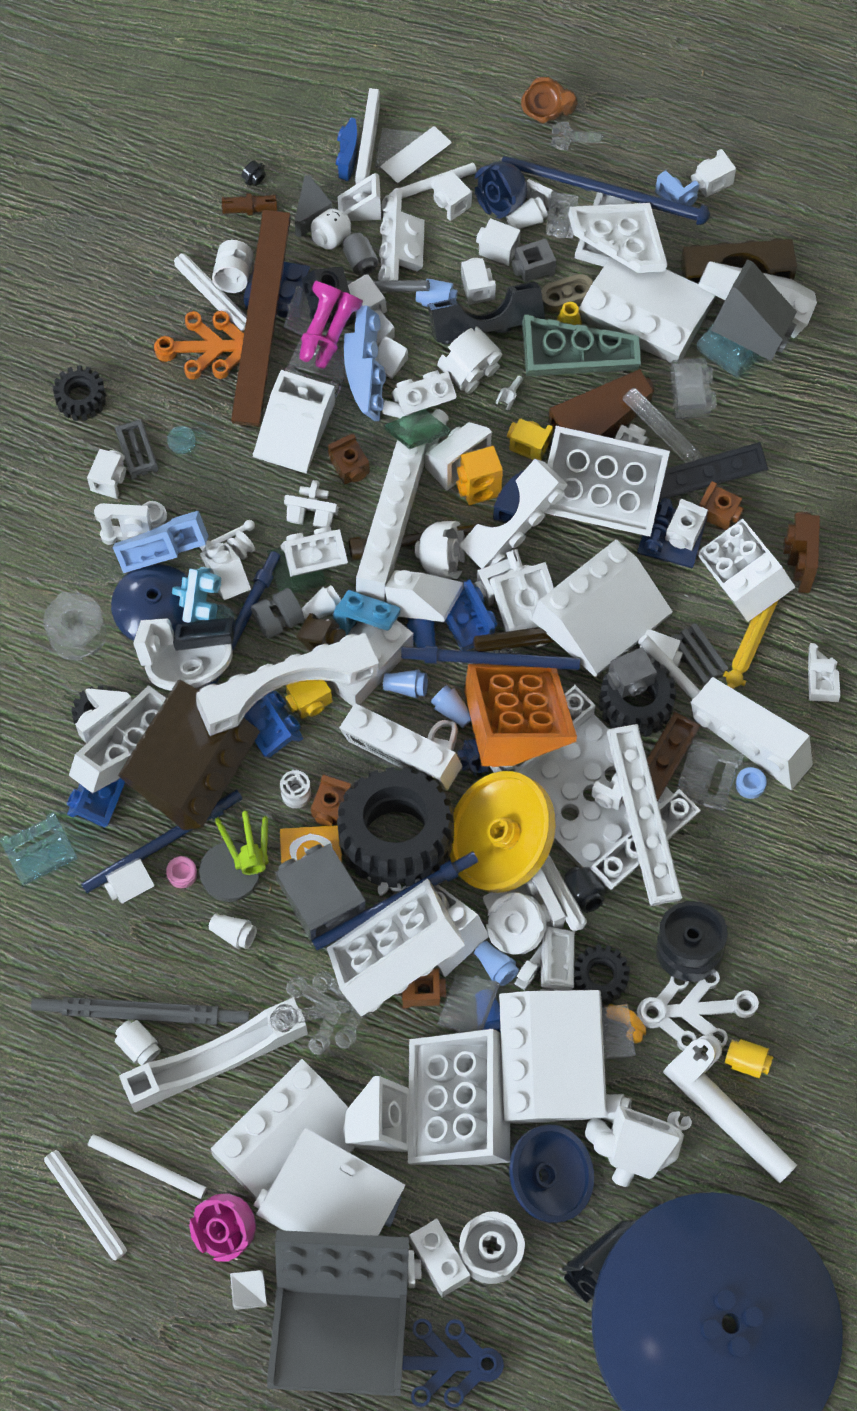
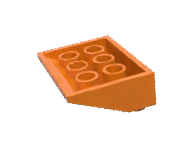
[464,664,577,767]

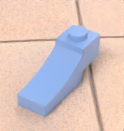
[113,510,208,573]

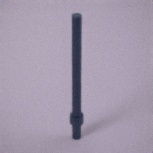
[201,551,281,689]
[401,645,580,670]
[81,789,243,894]
[312,851,479,951]

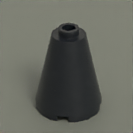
[563,1220,634,1303]

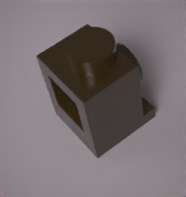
[296,613,346,652]

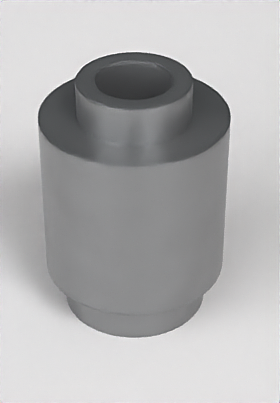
[343,233,378,275]

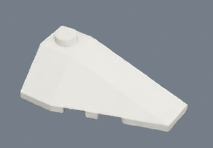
[698,262,817,338]

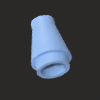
[383,669,428,699]
[431,685,471,728]
[474,941,519,986]

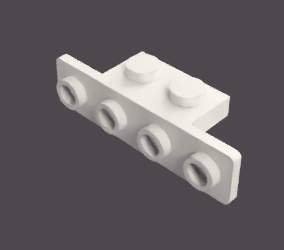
[378,188,425,293]

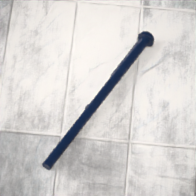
[502,155,710,225]

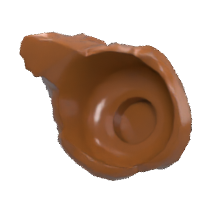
[521,77,578,123]

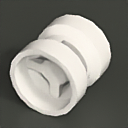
[280,770,311,808]

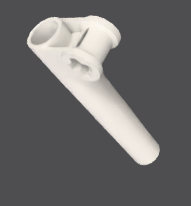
[663,1034,797,1183]

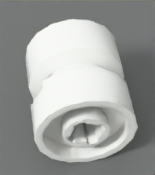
[212,240,253,293]

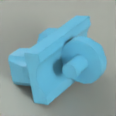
[172,567,222,623]

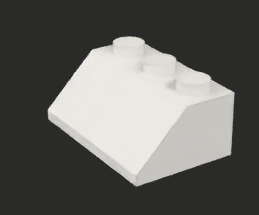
[325,620,413,706]

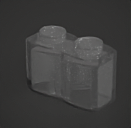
[670,358,716,419]

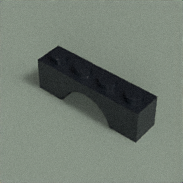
[427,281,546,344]

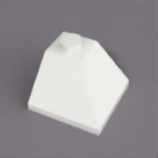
[385,570,464,622]
[343,1076,409,1152]

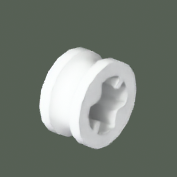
[227,530,255,560]

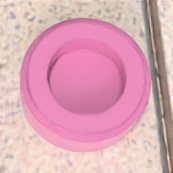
[166,856,197,888]

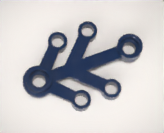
[402,1319,504,1409]

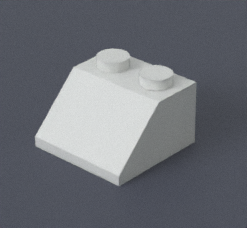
[425,422,492,491]

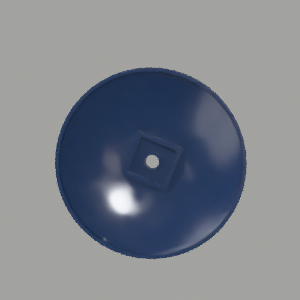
[592,1192,843,1411]

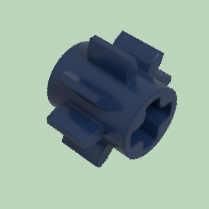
[457,739,490,776]

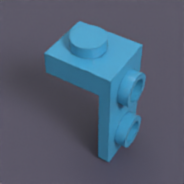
[333,590,400,636]

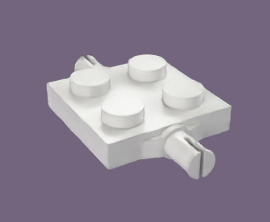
[489,549,554,647]

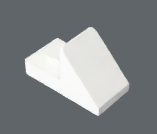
[75,689,132,743]

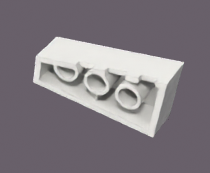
[691,677,813,790]

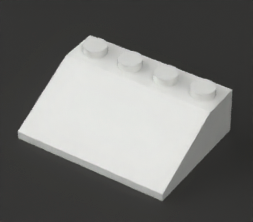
[579,257,716,366]
[544,426,670,536]
[532,540,673,677]
[327,879,466,1017]
[499,990,607,1124]
[408,1029,510,1165]
[210,1059,356,1199]

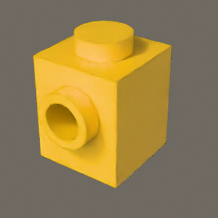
[284,680,332,719]

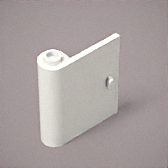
[253,1128,405,1236]

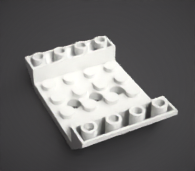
[490,685,700,890]

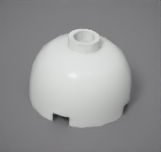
[415,521,465,579]

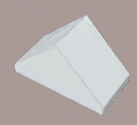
[338,173,381,221]

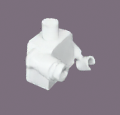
[585,1105,692,1187]

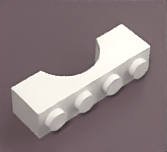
[459,459,568,569]

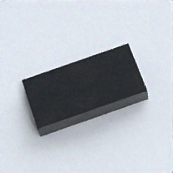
[173,617,236,651]

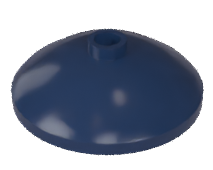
[111,564,190,641]
[509,1125,594,1223]

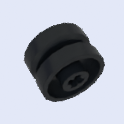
[656,901,728,982]

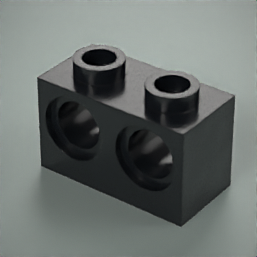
[302,266,356,331]

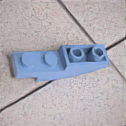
[344,305,386,421]

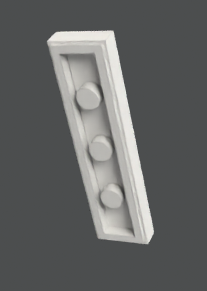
[355,88,380,184]

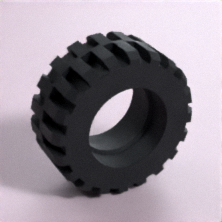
[337,767,454,888]

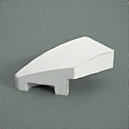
[808,643,840,702]

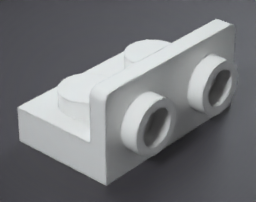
[280,527,348,577]

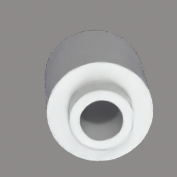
[115,1020,161,1065]

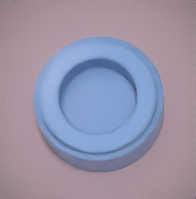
[735,767,767,799]

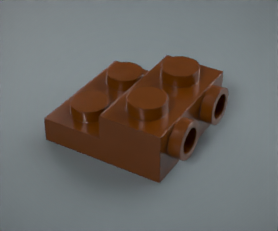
[783,512,820,593]

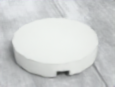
[486,893,546,955]

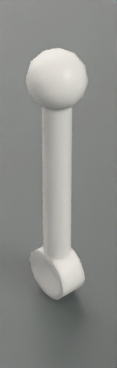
[200,520,255,552]

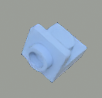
[655,170,699,206]

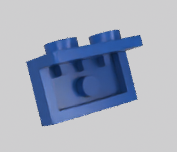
[445,579,497,651]

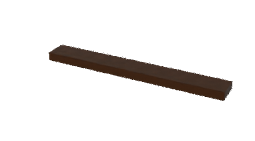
[231,210,291,427]

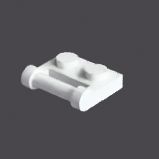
[94,503,153,545]

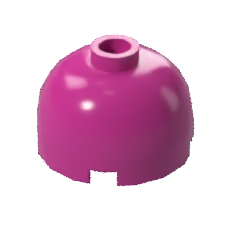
[189,1193,256,1262]

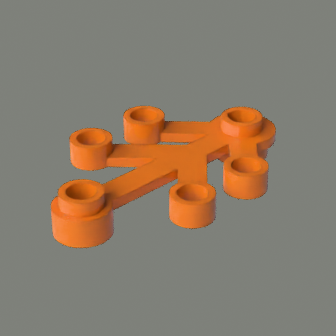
[154,311,244,380]

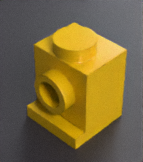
[507,419,553,461]

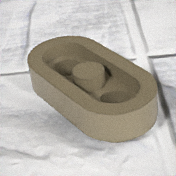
[541,274,593,312]

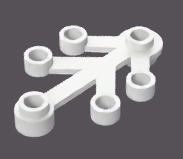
[637,971,759,1051]

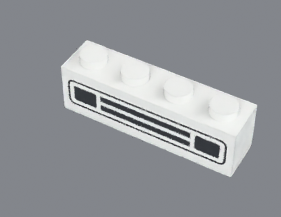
[339,703,462,791]

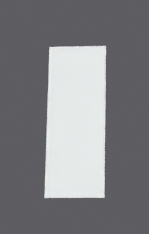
[380,126,452,183]

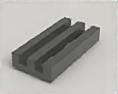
[115,419,159,479]
[672,623,729,686]

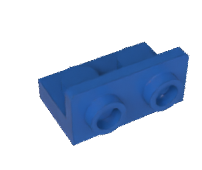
[244,691,303,758]
[67,778,125,827]

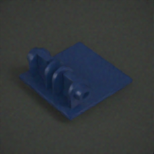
[637,498,707,568]

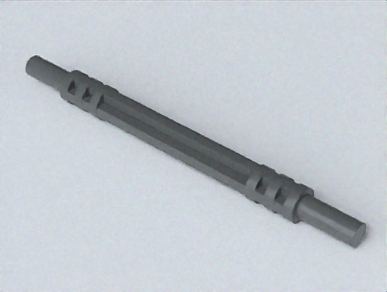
[31,997,250,1025]

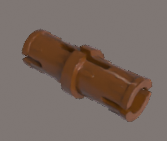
[221,193,277,216]

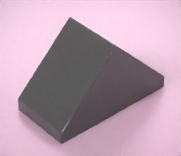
[295,175,332,237]

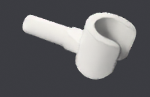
[496,376,523,410]

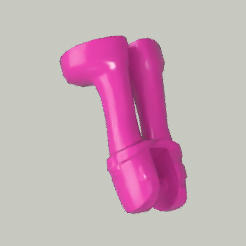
[299,281,363,369]

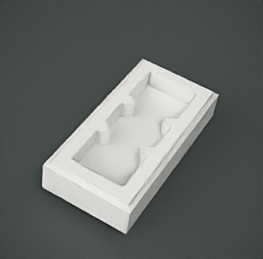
[541,926,575,991]

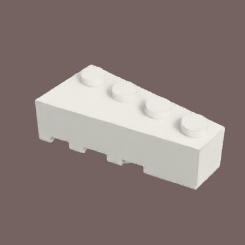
[69,685,166,793]

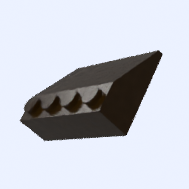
[118,680,260,830]

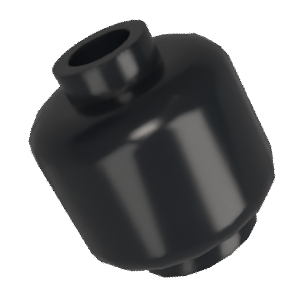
[564,867,606,913]

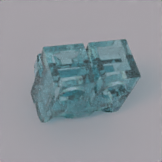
[697,325,761,379]

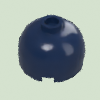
[474,161,527,219]

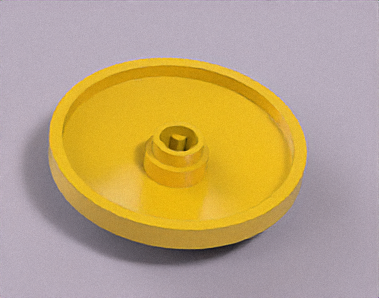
[450,771,556,893]

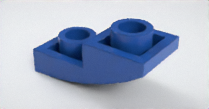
[336,117,358,181]

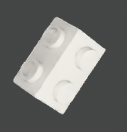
[391,370,457,415]

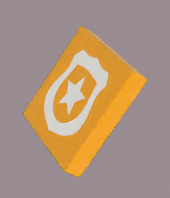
[280,825,342,864]

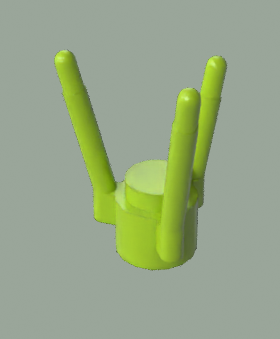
[215,811,269,875]

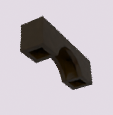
[680,238,797,284]

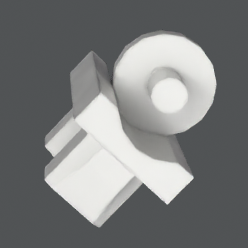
[284,480,339,528]

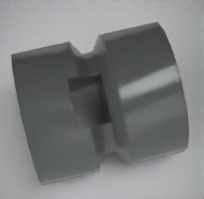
[251,588,305,639]

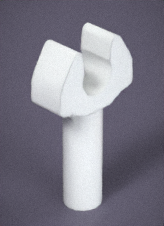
[514,944,542,991]

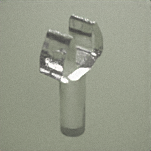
[551,122,602,150]

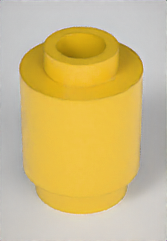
[725,1039,773,1079]

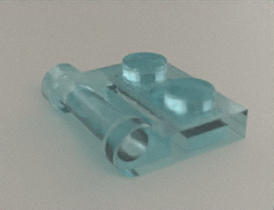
[0,812,78,886]

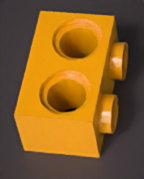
[456,445,503,506]

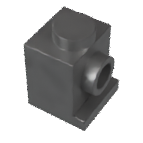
[512,238,556,282]

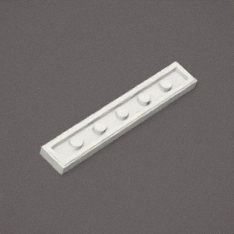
[607,724,682,906]

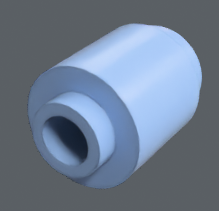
[415,278,458,307]

